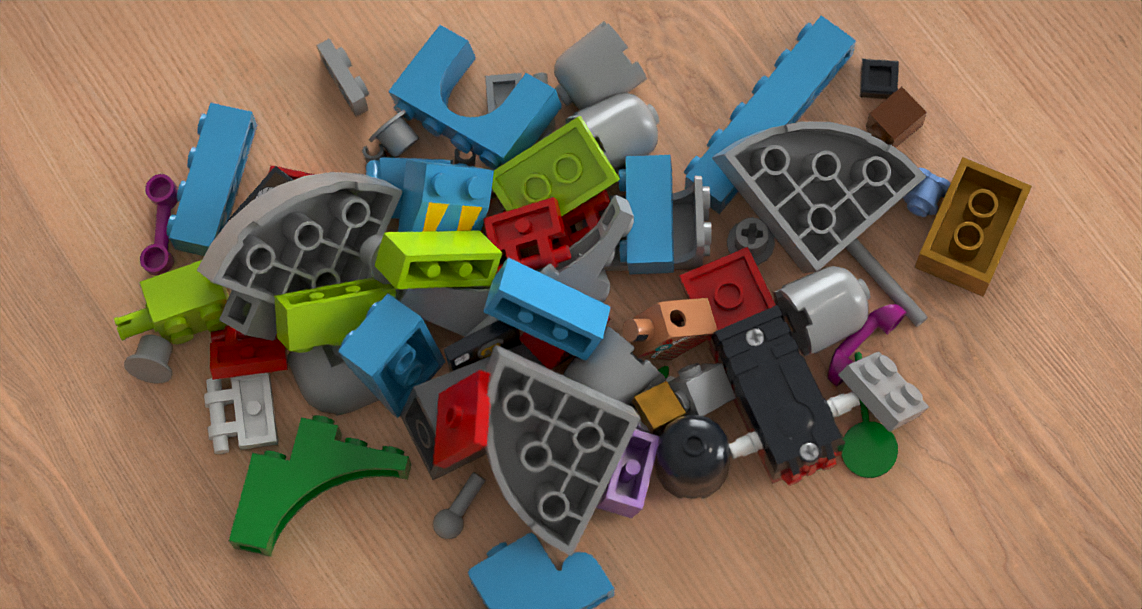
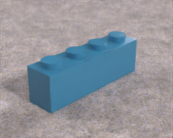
[167,102,257,256]

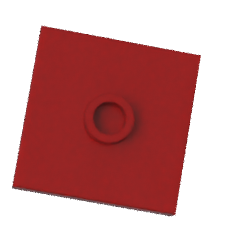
[433,370,490,469]

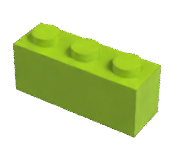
[374,230,502,289]
[274,277,396,353]

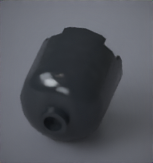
[654,414,730,499]

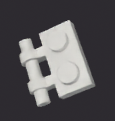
[204,373,278,454]

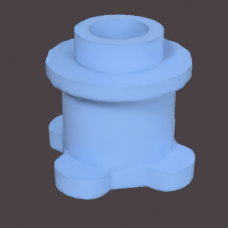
[903,168,951,217]

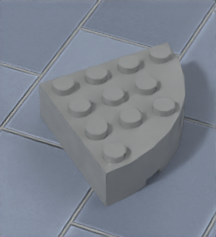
[712,122,926,273]
[197,172,403,305]
[485,345,641,556]

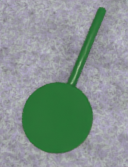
[841,352,898,478]

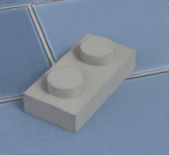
[317,38,370,117]

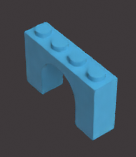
[388,25,562,170]

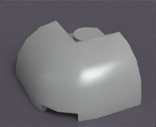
[288,344,378,416]

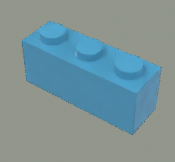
[619,155,674,275]
[483,257,610,361]

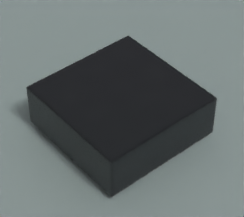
[860,59,899,99]

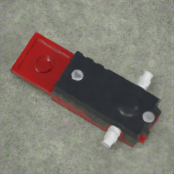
[679,247,860,486]

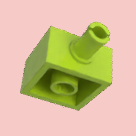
[114,260,229,344]

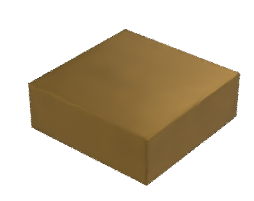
[632,381,686,433]

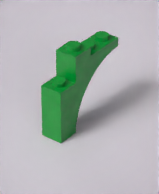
[229,415,411,557]

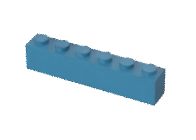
[684,15,856,215]

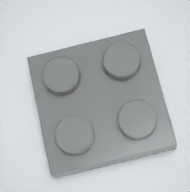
[839,351,929,432]

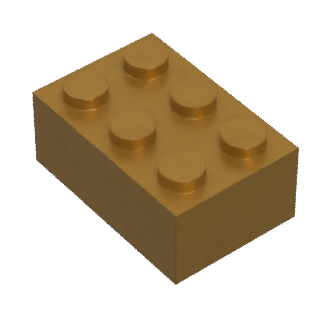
[914,157,1032,297]

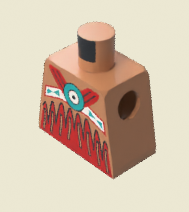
[622,298,717,361]

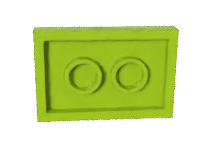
[492,116,620,216]

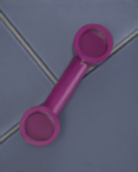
[140,174,178,276]
[827,304,907,387]

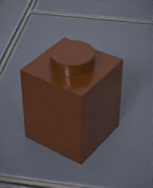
[866,87,927,148]

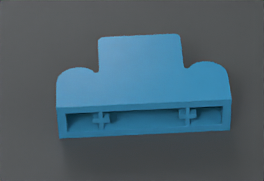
[468,533,615,609]

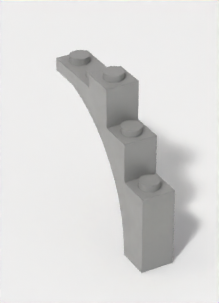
[396,195,634,336]

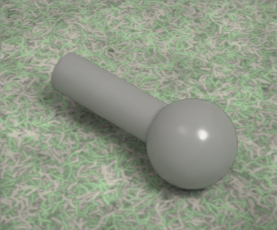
[433,472,486,539]

